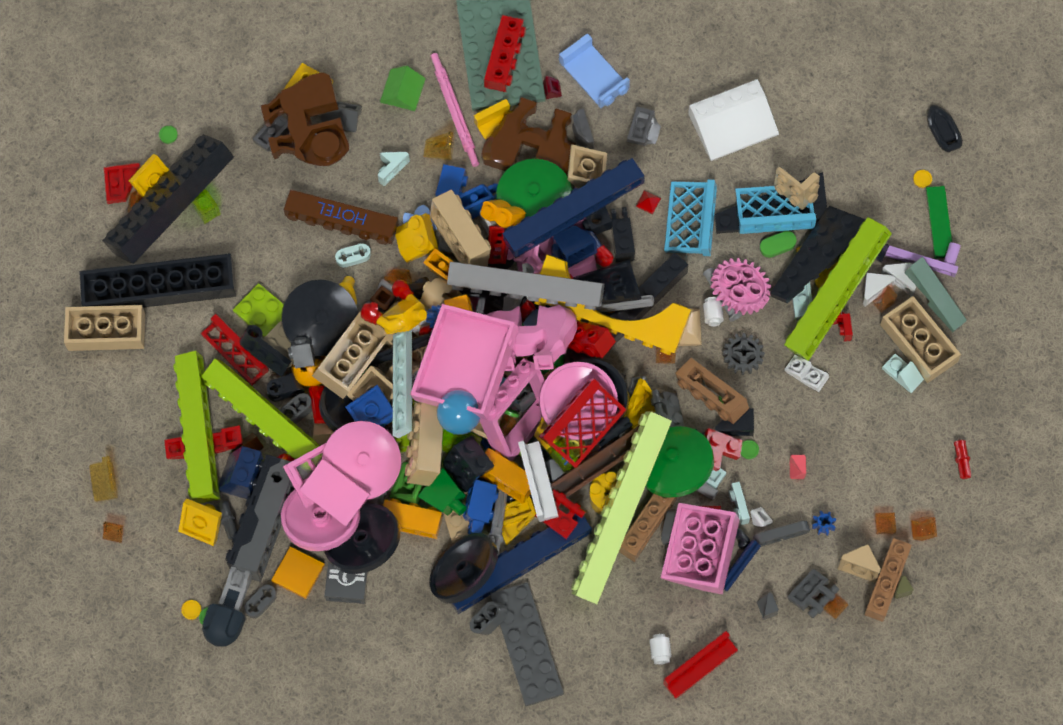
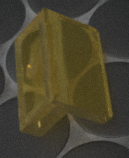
[89,456,118,502]

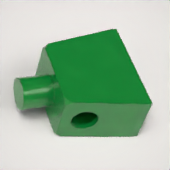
[418,468,467,516]

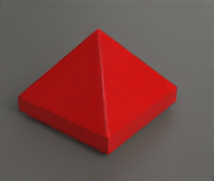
[636,190,661,214]

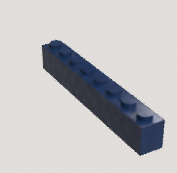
[502,158,645,258]
[452,512,592,615]

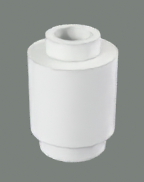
[703,297,724,326]
[650,634,671,664]

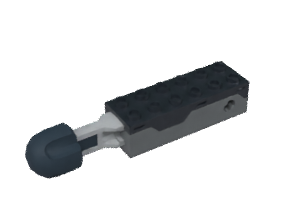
[202,454,300,647]

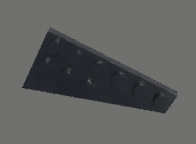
[715,172,827,234]
[522,260,642,310]

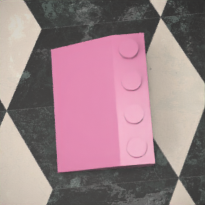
[661,503,740,594]

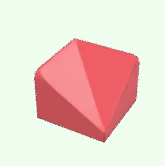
[789,455,806,479]

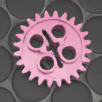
[710,258,771,315]

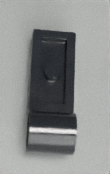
[240,325,292,377]

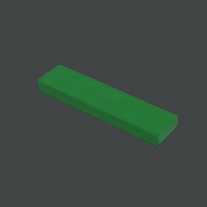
[925,186,952,259]

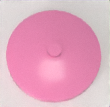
[539,362,618,440]
[322,421,401,500]
[281,490,360,551]

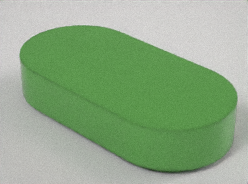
[760,231,796,258]

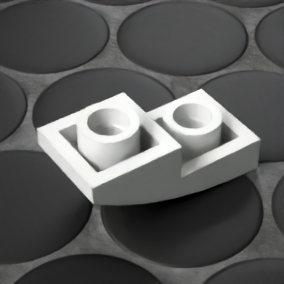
[784,355,829,392]

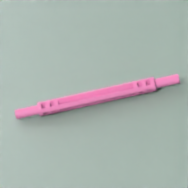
[431,53,479,167]

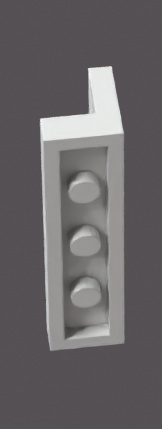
[518,441,559,522]

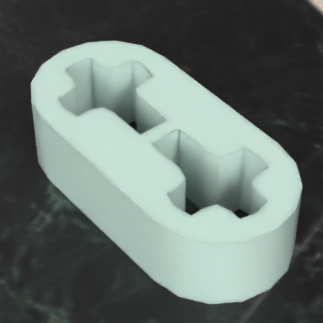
[335,243,371,267]

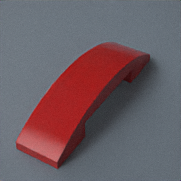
[164,425,243,459]

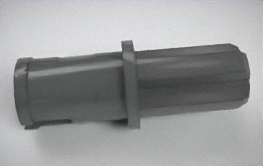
[216,501,238,540]

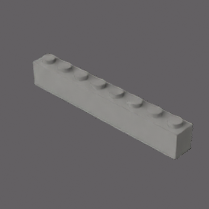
[447,262,604,310]

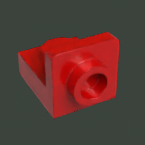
[833,312,853,342]

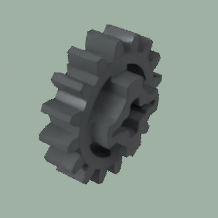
[722,333,765,375]

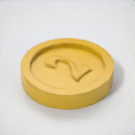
[913,170,932,188]
[181,600,201,620]

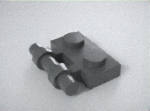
[651,390,684,427]
[787,569,839,618]

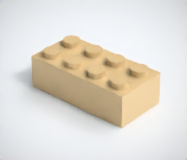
[430,190,491,267]
[880,296,961,383]
[64,305,145,351]
[312,312,391,399]
[405,401,443,486]

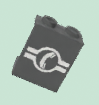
[324,561,367,604]

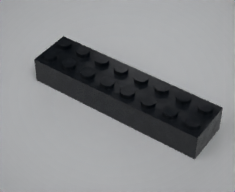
[102,134,234,264]
[79,253,237,308]

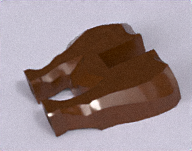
[260,72,349,166]
[481,97,576,177]

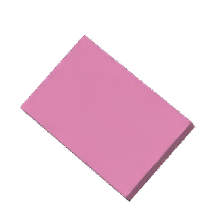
[299,459,371,526]

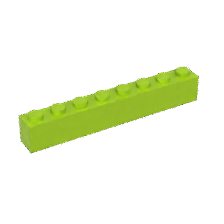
[784,217,892,361]
[173,351,220,504]
[201,359,322,473]

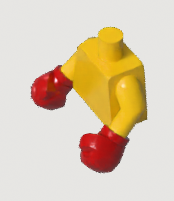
[361,280,427,334]

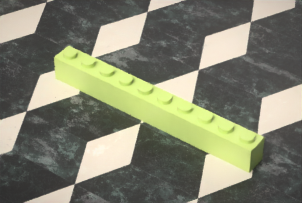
[571,411,672,604]

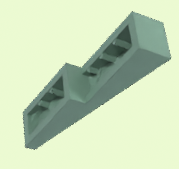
[905,257,967,333]

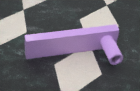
[885,242,961,277]

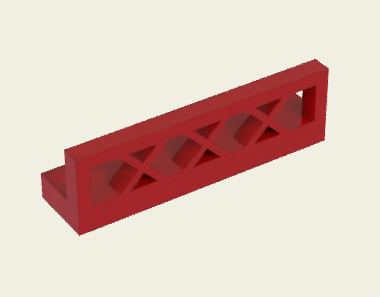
[201,314,269,386]
[663,631,738,699]

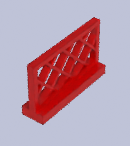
[539,378,627,468]

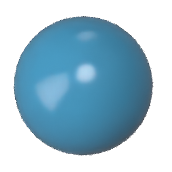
[437,390,480,435]

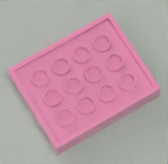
[410,304,519,420]

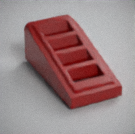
[488,226,509,264]

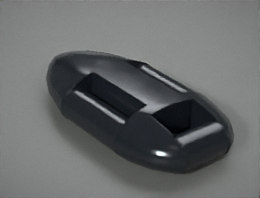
[927,105,963,152]

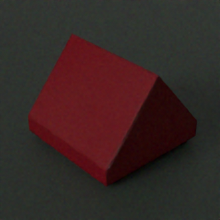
[543,76,562,99]

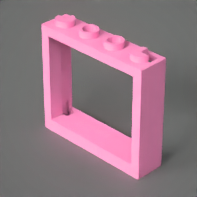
[480,359,545,461]

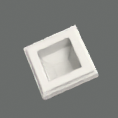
[750,507,773,527]

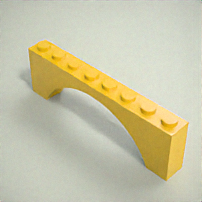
[534,255,693,355]

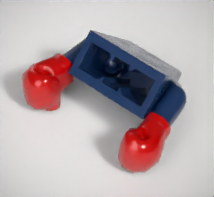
[551,226,614,279]

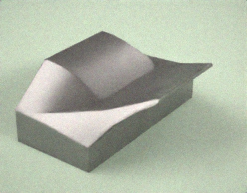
[627,107,661,146]
[572,109,594,149]
[253,116,290,152]

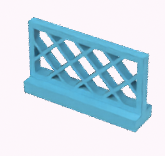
[664,180,717,256]
[735,186,816,234]

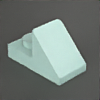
[378,152,410,186]
[882,354,924,393]

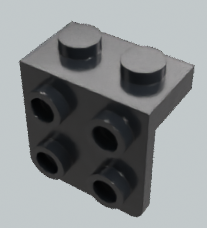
[443,435,495,492]

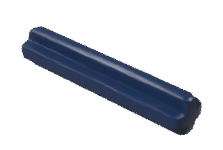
[724,540,761,591]

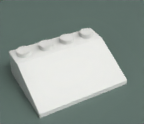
[689,79,779,161]

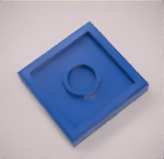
[346,385,393,427]

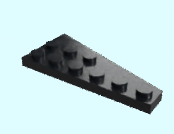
[770,205,866,303]

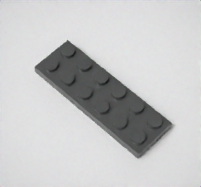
[490,582,564,707]

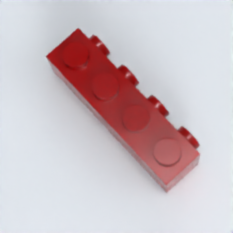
[484,15,526,92]
[567,321,616,358]

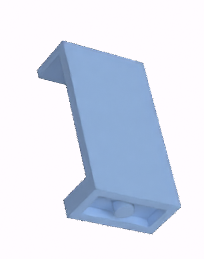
[559,34,630,108]

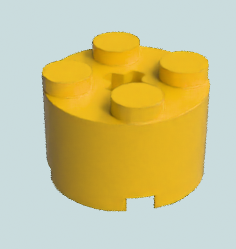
[589,472,617,515]

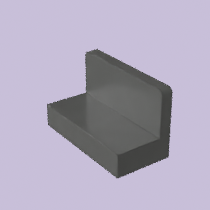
[320,101,362,132]

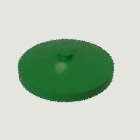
[497,159,572,217]
[645,426,714,498]

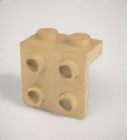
[774,167,820,210]

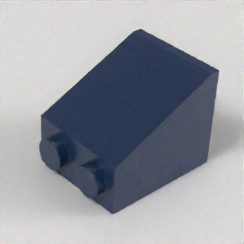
[219,446,264,499]

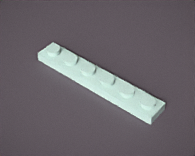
[393,330,412,438]

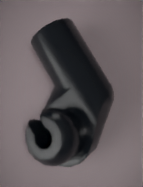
[736,529,750,550]

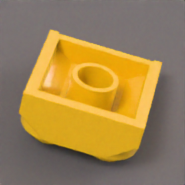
[395,213,438,262]

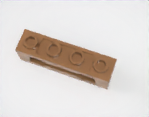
[675,358,749,424]
[619,494,677,562]
[864,538,912,622]

